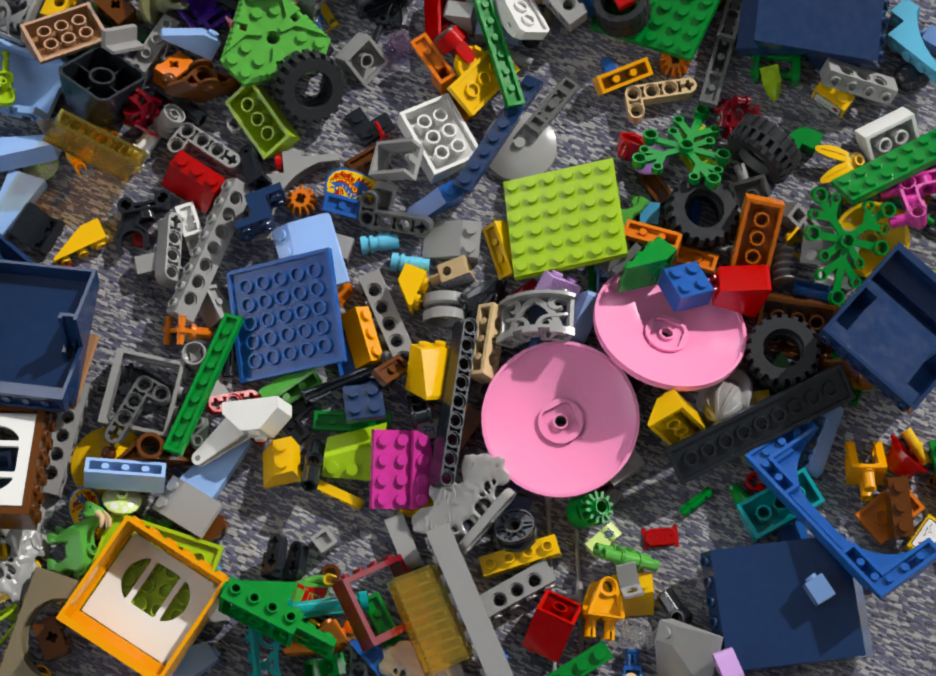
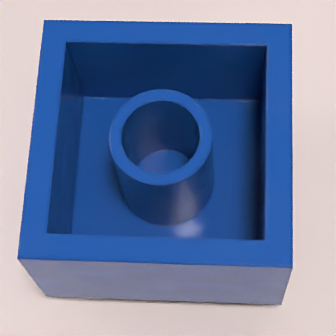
[657,261,714,313]

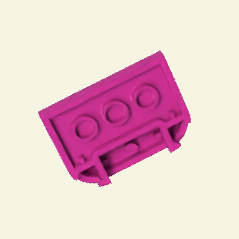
[369,429,432,510]

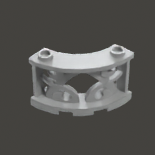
[0,0,45,46]
[496,289,576,349]

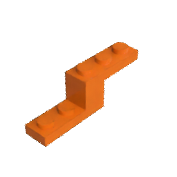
[410,32,478,122]
[624,219,719,274]

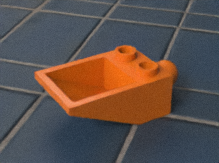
[283,618,354,657]

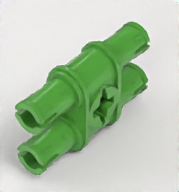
[593,542,660,572]

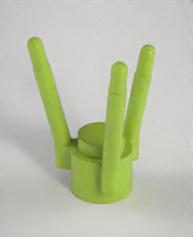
[0,602,21,646]

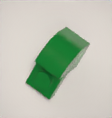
[790,127,824,156]
[303,653,346,676]

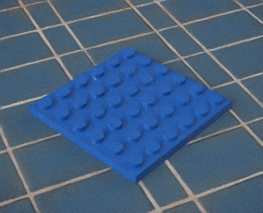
[226,247,347,384]

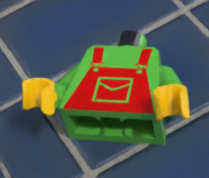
[293,573,337,627]

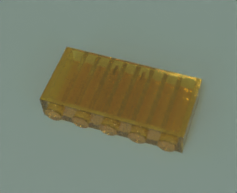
[43,108,148,183]
[386,563,474,676]

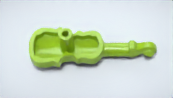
[0,50,16,107]

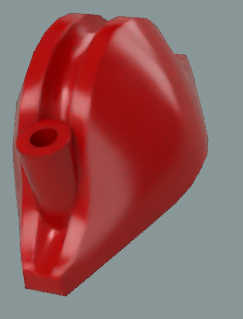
[617,132,645,162]
[886,434,928,480]

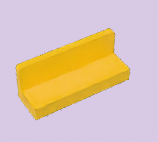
[482,221,514,280]

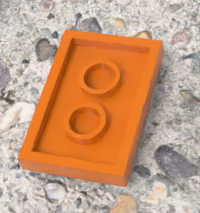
[853,490,925,546]

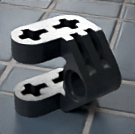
[261,533,308,581]

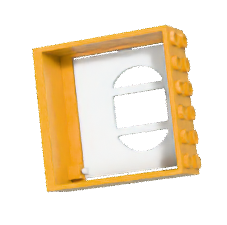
[56,515,229,676]

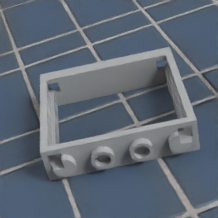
[97,347,189,440]

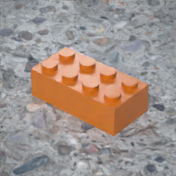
[728,193,786,270]

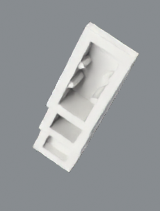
[175,201,216,274]

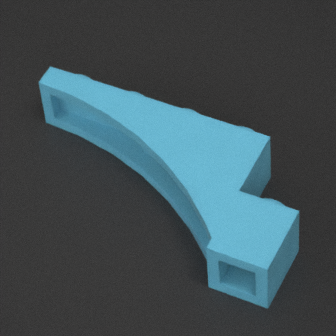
[888,0,936,84]

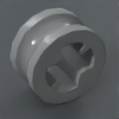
[226,116,243,134]

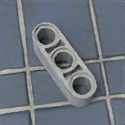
[384,513,423,570]

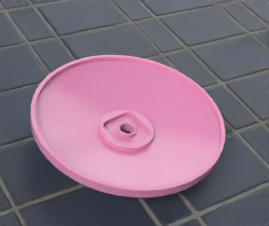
[593,264,747,391]
[481,341,640,498]

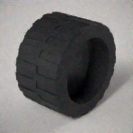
[593,0,652,38]

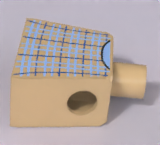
[429,255,476,289]

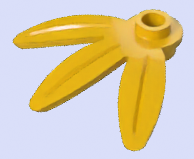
[815,145,865,205]

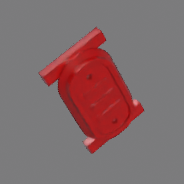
[641,525,679,550]

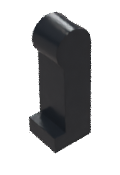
[239,144,272,191]

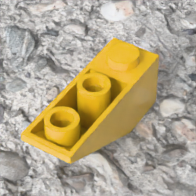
[53,218,109,266]

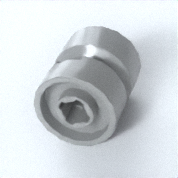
[152,104,185,139]
[182,341,207,373]

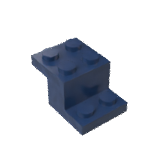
[234,182,287,241]
[342,379,386,424]

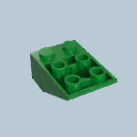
[616,236,677,293]

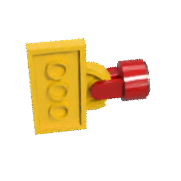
[434,24,520,117]

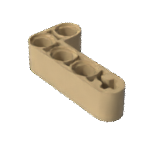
[624,78,697,124]

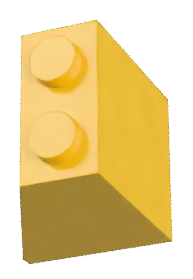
[405,340,457,400]

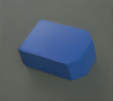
[600,57,617,73]

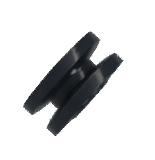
[494,508,538,553]

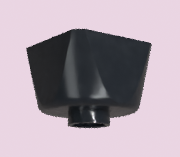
[58,45,146,127]

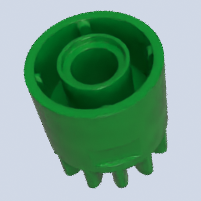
[566,490,614,529]

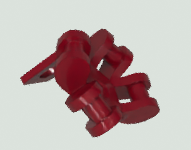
[123,88,162,138]
[710,95,762,140]

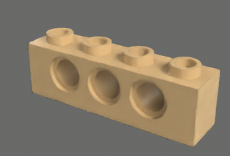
[471,302,502,384]

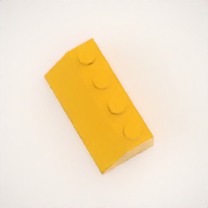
[647,389,708,446]

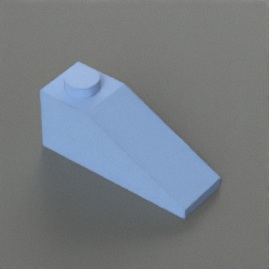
[160,28,221,61]

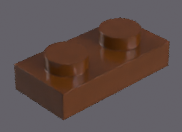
[637,174,672,207]
[371,354,408,388]

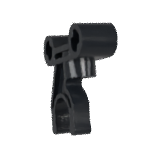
[114,190,174,256]

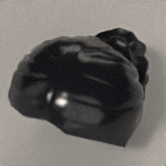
[894,64,930,92]

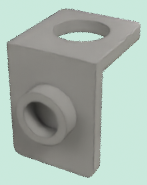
[615,561,644,599]

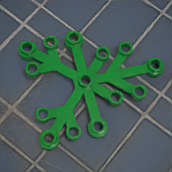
[631,105,731,190]
[803,187,896,305]

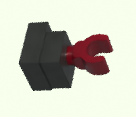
[596,486,624,511]

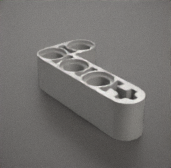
[167,122,242,173]
[155,212,195,290]

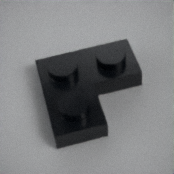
[344,107,395,147]
[282,397,314,444]

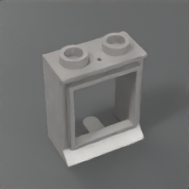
[368,138,424,182]

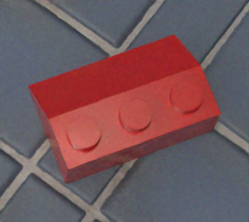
[424,0,468,52]
[162,149,226,215]

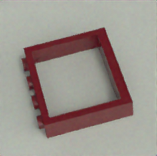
[332,554,432,652]

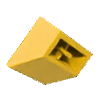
[398,263,430,315]

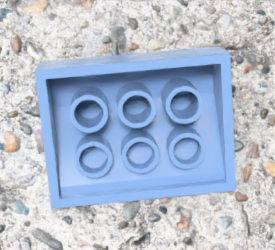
[272,212,350,287]

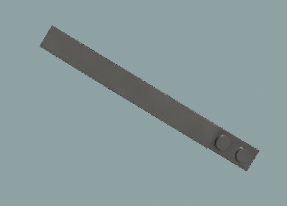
[698,0,742,109]

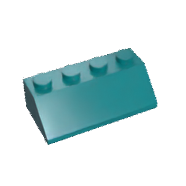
[736,467,825,544]

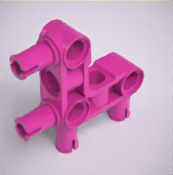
[878,165,936,229]

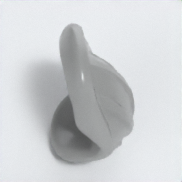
[696,368,753,425]

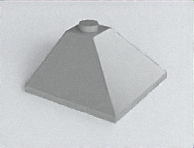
[655,618,724,676]

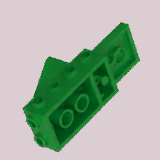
[218,576,337,660]

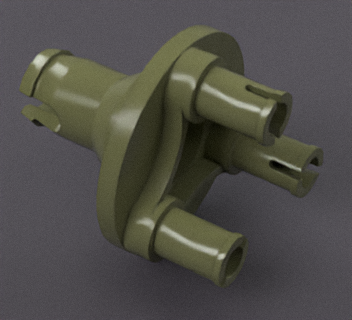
[134,0,189,25]

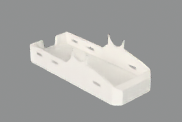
[493,0,550,40]

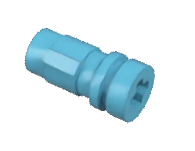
[359,232,399,255]
[390,253,430,274]

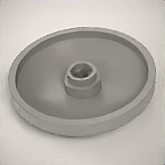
[484,112,557,181]

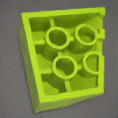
[322,422,387,481]

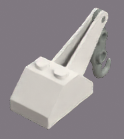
[191,396,292,467]

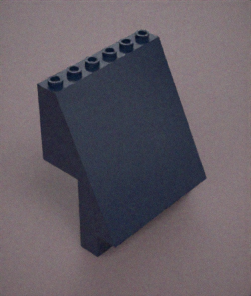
[736,0,889,70]
[818,242,936,414]
[0,259,100,413]
[700,534,874,675]

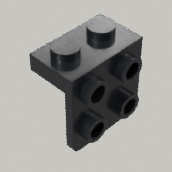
[9,202,66,255]

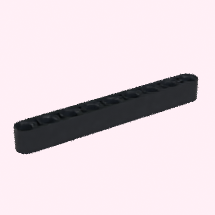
[429,318,478,489]

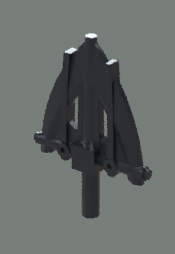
[357,0,409,44]
[459,277,508,329]
[97,363,179,419]

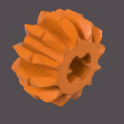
[659,53,691,79]
[286,185,318,218]

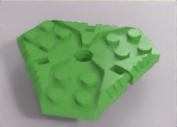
[220,0,331,87]

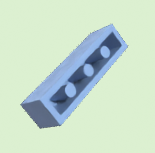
[84,457,166,494]

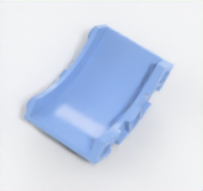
[0,38,69,122]

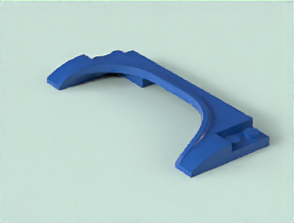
[745,421,936,600]

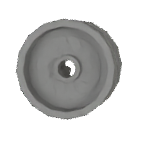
[423,290,465,327]

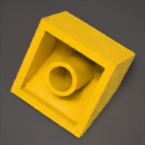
[262,436,301,489]
[611,572,654,617]

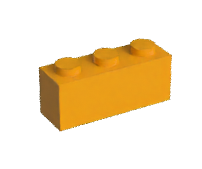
[592,57,653,96]
[341,306,382,369]

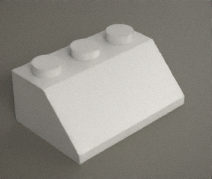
[854,107,920,162]

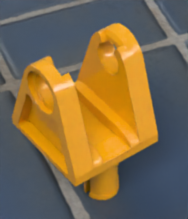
[844,441,887,502]
[578,576,625,641]

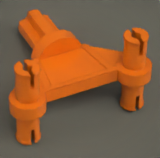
[162,315,213,345]

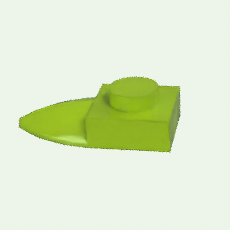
[759,63,782,101]

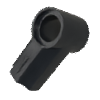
[657,588,693,625]

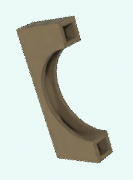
[0,567,81,676]

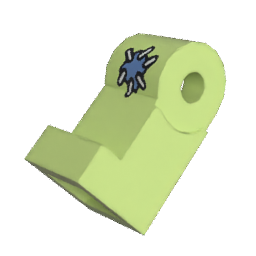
[584,522,622,559]

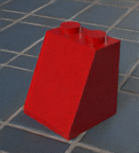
[709,265,772,318]
[521,589,583,663]

